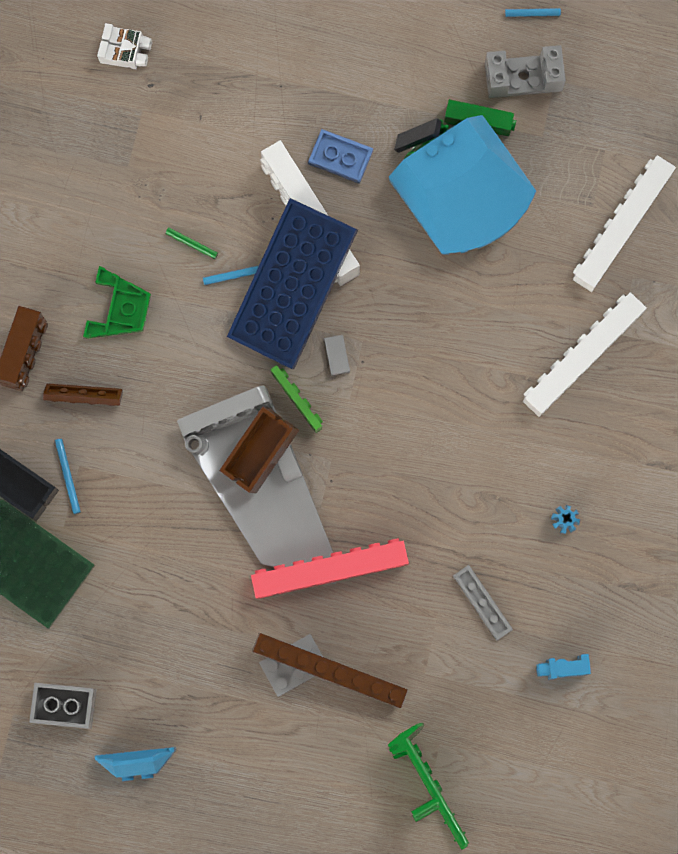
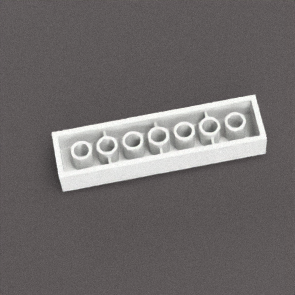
[260,140,360,286]

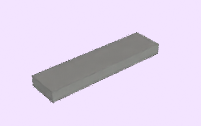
[453,565,513,641]

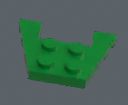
[83,266,151,339]

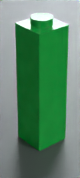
[444,99,517,137]

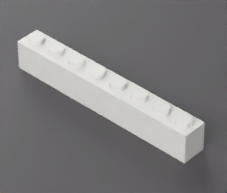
[573,155,676,292]
[523,292,647,417]

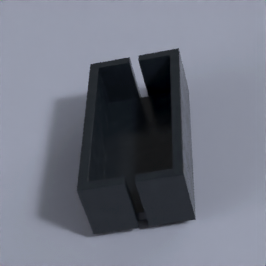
[0,449,59,522]

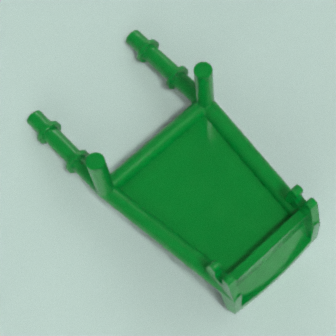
[388,723,469,850]

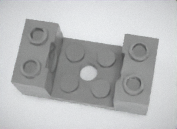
[485,45,566,98]

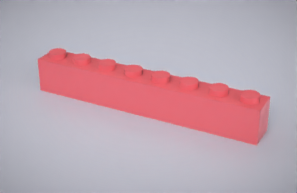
[251,538,409,599]

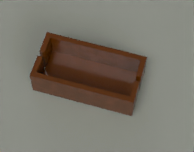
[0,306,48,391]
[219,406,299,494]

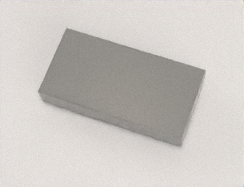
[324,335,350,376]

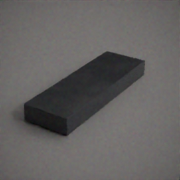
[394,118,442,153]

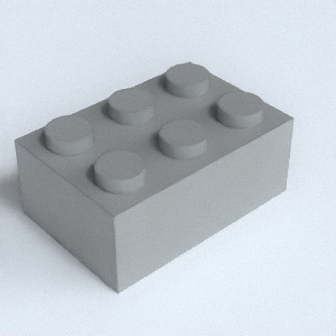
[29,683,97,729]

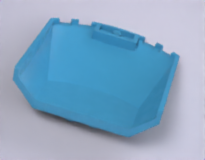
[389,115,536,254]

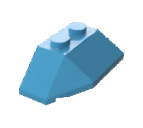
[95,747,176,781]

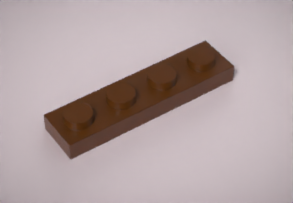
[43,383,123,406]

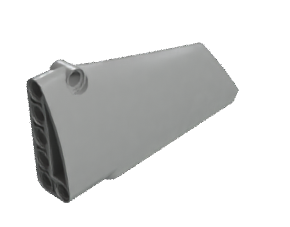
[177,386,337,584]

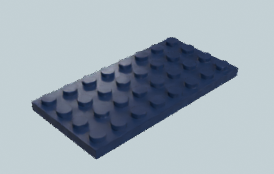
[227,198,358,369]

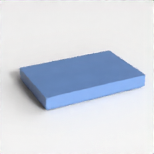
[308,129,373,184]

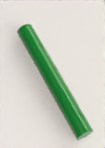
[165,227,218,259]

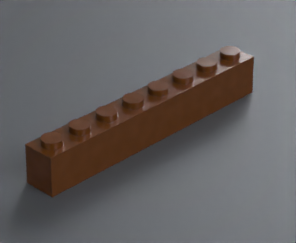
[251,633,408,708]

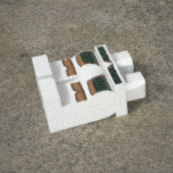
[97,23,152,69]

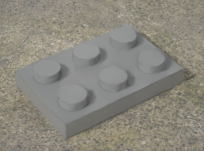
[259,634,323,697]

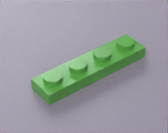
[271,365,323,433]

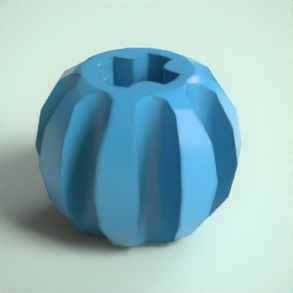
[551,505,580,534]

